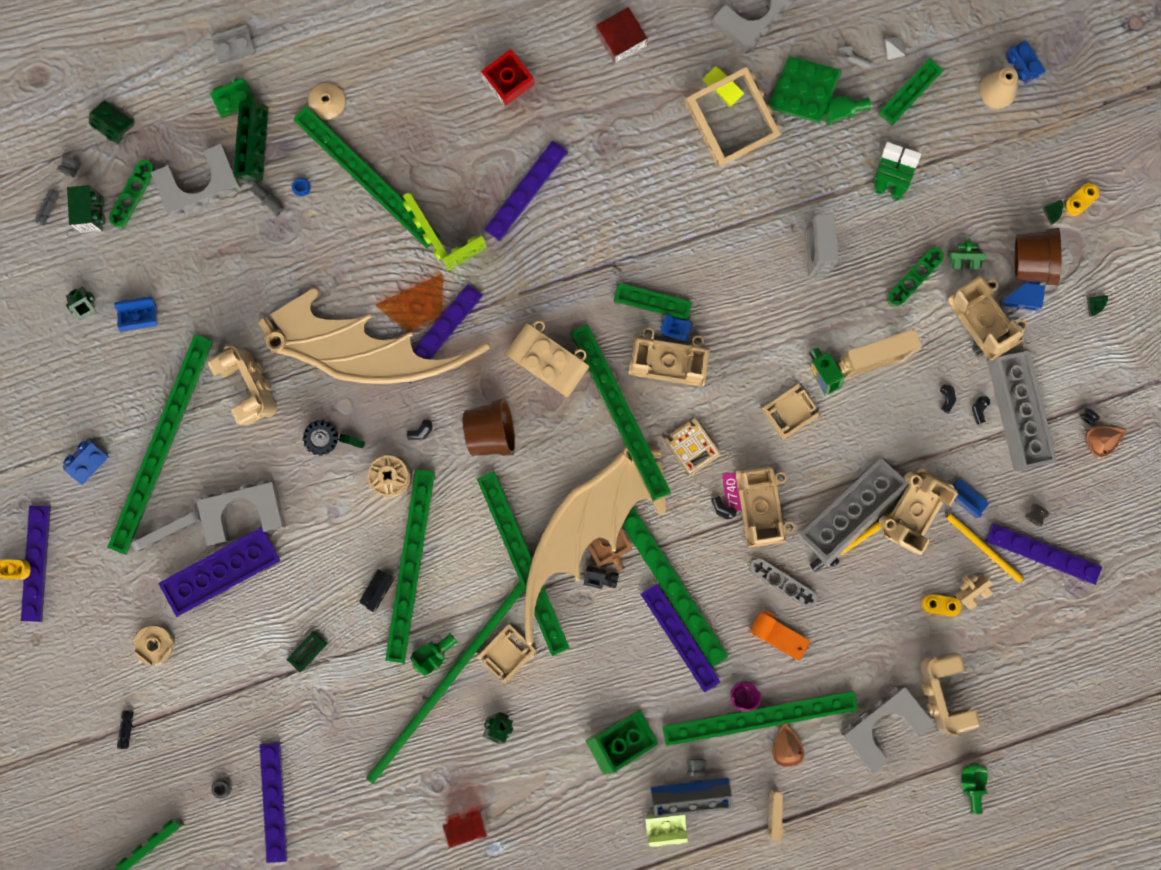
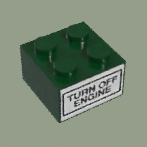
[67,185,105,233]

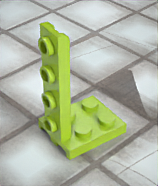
[402,193,487,271]

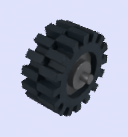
[302,420,338,456]

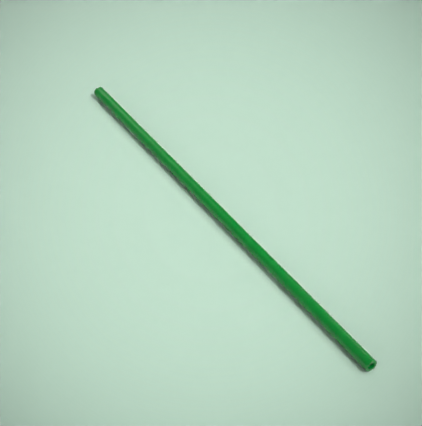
[366,581,524,784]

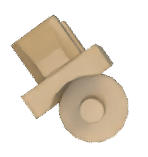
[954,575,993,610]

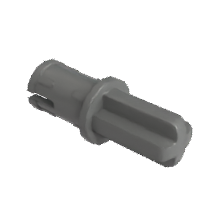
[250,183,284,216]

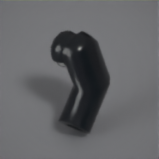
[940,384,957,414]
[972,396,990,424]
[407,420,433,440]
[711,496,737,520]
[810,558,839,572]

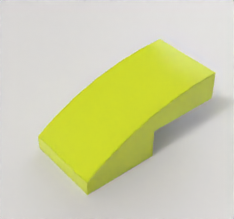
[702,66,744,107]

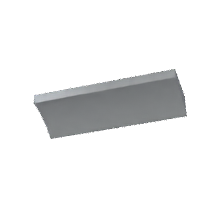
[987,351,1057,472]
[799,458,909,567]

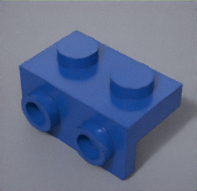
[114,297,157,332]
[63,438,108,485]

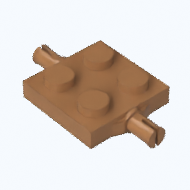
[588,528,632,572]

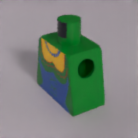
[809,348,844,396]

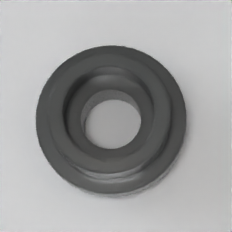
[211,778,232,799]

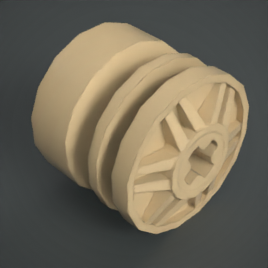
[368,455,412,498]

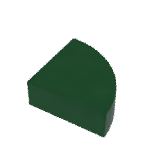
[1043,200,1064,225]
[1087,295,1108,317]
[338,434,365,449]

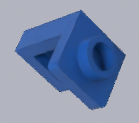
[660,314,693,342]

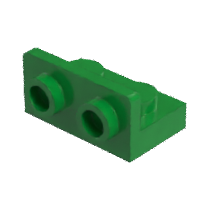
[209,78,255,118]

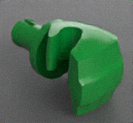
[822,96,871,126]
[410,633,458,676]
[961,763,988,814]

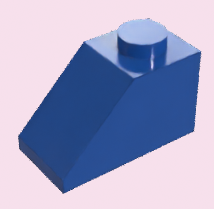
[1000,281,1045,311]

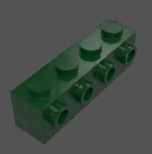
[233,101,269,182]

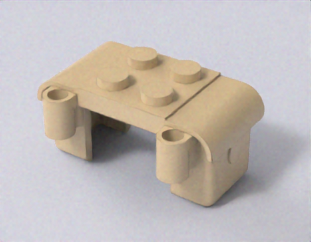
[948,276,1027,361]
[504,321,589,398]
[628,328,710,386]
[208,346,277,425]
[736,466,795,548]
[879,469,958,555]
[921,653,980,736]

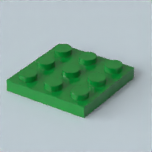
[768,56,842,124]

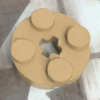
[134,626,175,664]

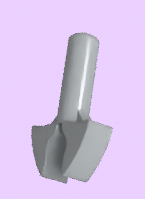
[835,46,871,69]

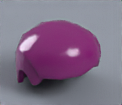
[730,681,761,712]

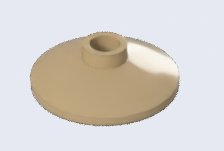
[308,83,346,120]

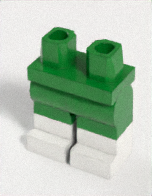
[873,142,921,201]

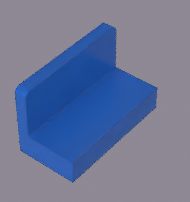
[953,479,989,519]

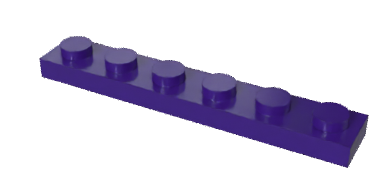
[485,140,568,242]
[409,284,483,384]
[21,505,51,622]
[985,524,1102,585]
[640,584,720,693]
[260,742,287,863]

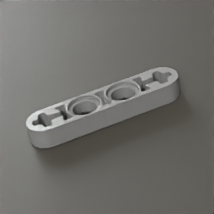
[131,510,201,553]
[750,559,817,607]

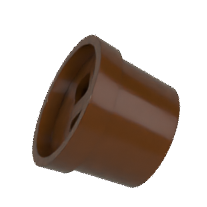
[1014,228,1061,286]
[463,398,515,456]

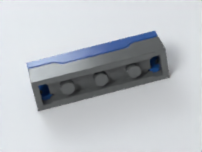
[651,778,733,818]

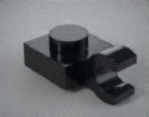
[583,566,619,589]

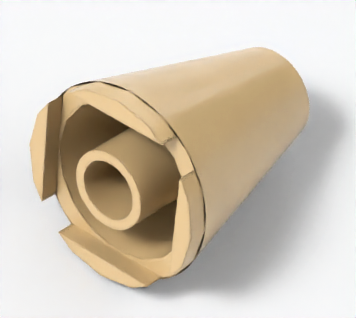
[979,68,1018,109]

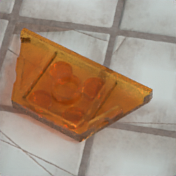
[375,274,444,332]

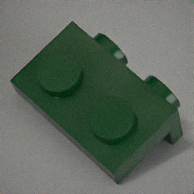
[89,100,134,145]

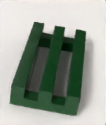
[286,631,328,673]

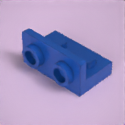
[1005,40,1046,84]

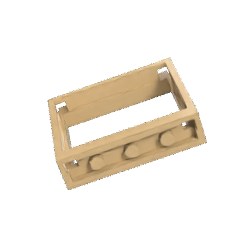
[684,67,781,168]
[836,329,922,380]

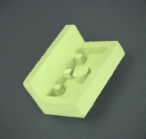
[645,814,688,846]

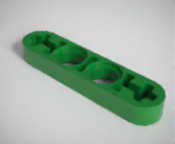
[109,160,155,228]
[887,248,944,307]

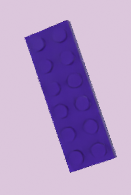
[158,527,281,617]

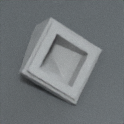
[883,38,906,61]

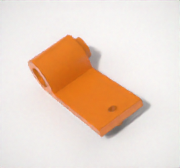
[749,610,811,662]

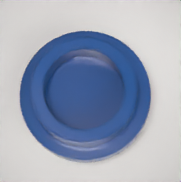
[292,178,311,197]

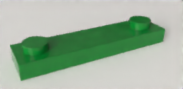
[878,58,944,126]
[614,283,692,321]

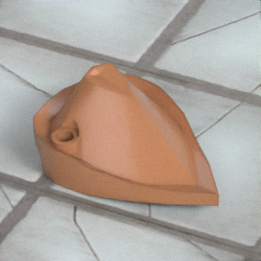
[1085,426,1127,457]
[772,724,804,767]

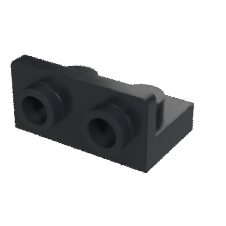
[359,569,395,612]

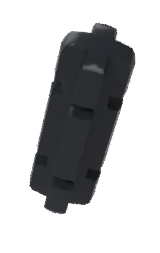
[117,710,134,749]

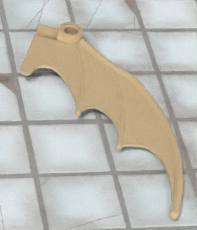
[258,289,490,384]
[524,447,666,645]

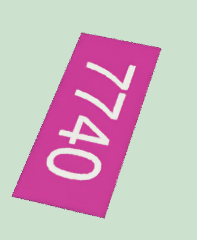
[722,473,741,511]

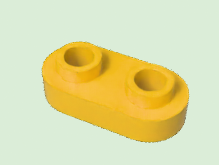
[1064,183,1099,216]
[0,559,31,579]
[921,594,961,617]

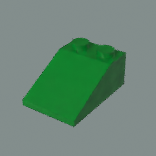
[585,710,658,775]

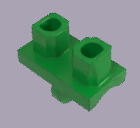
[948,238,986,270]

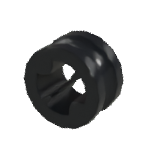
[1080,408,1100,426]

